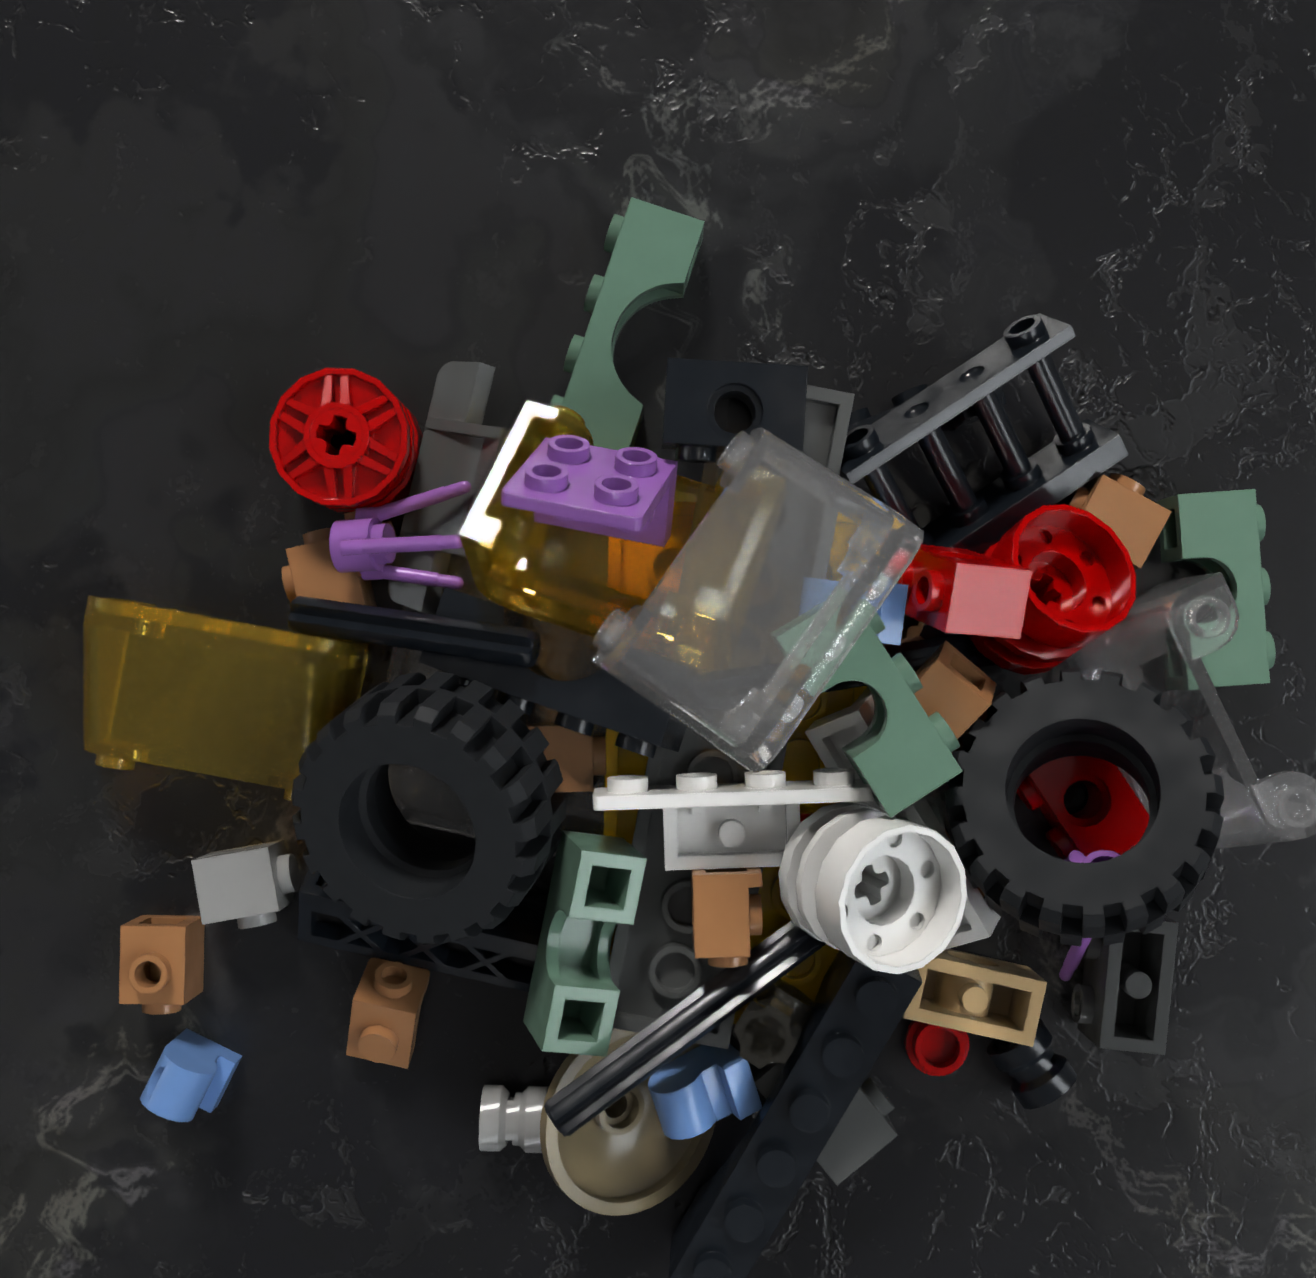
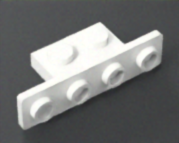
[593,768,873,871]

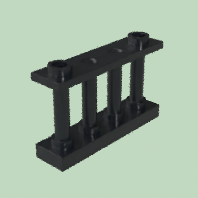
[839,313,1129,570]

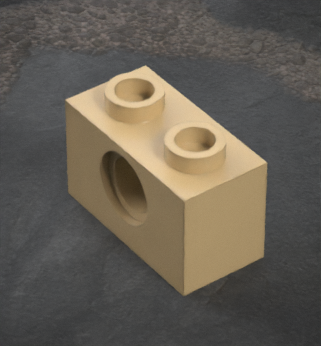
[902,949,1047,1047]

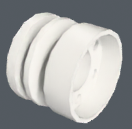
[778,802,967,974]

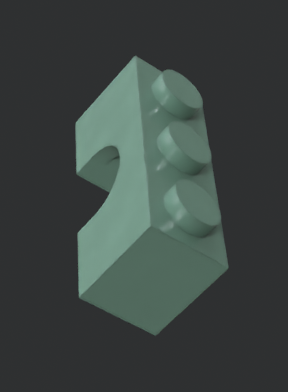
[1157,489,1276,689]
[767,588,963,818]
[523,830,647,1057]

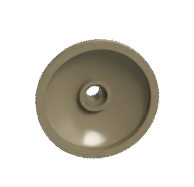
[540,1028,716,1216]

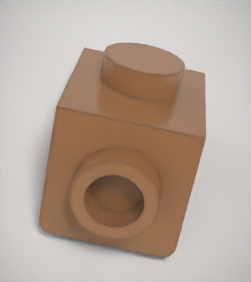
[346,957,430,1069]

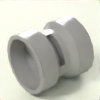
[479,1085,549,1153]

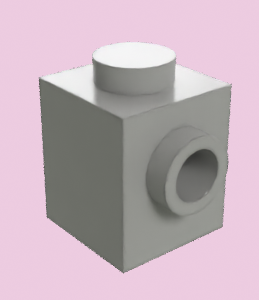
[191,839,300,929]

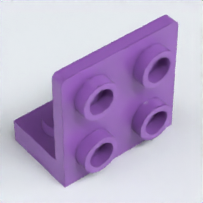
[501,435,678,547]

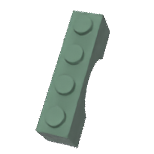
[543,197,705,450]

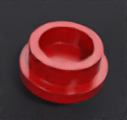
[904,1020,969,1076]

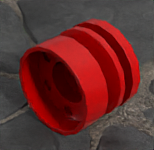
[269,368,423,515]
[968,504,1136,675]

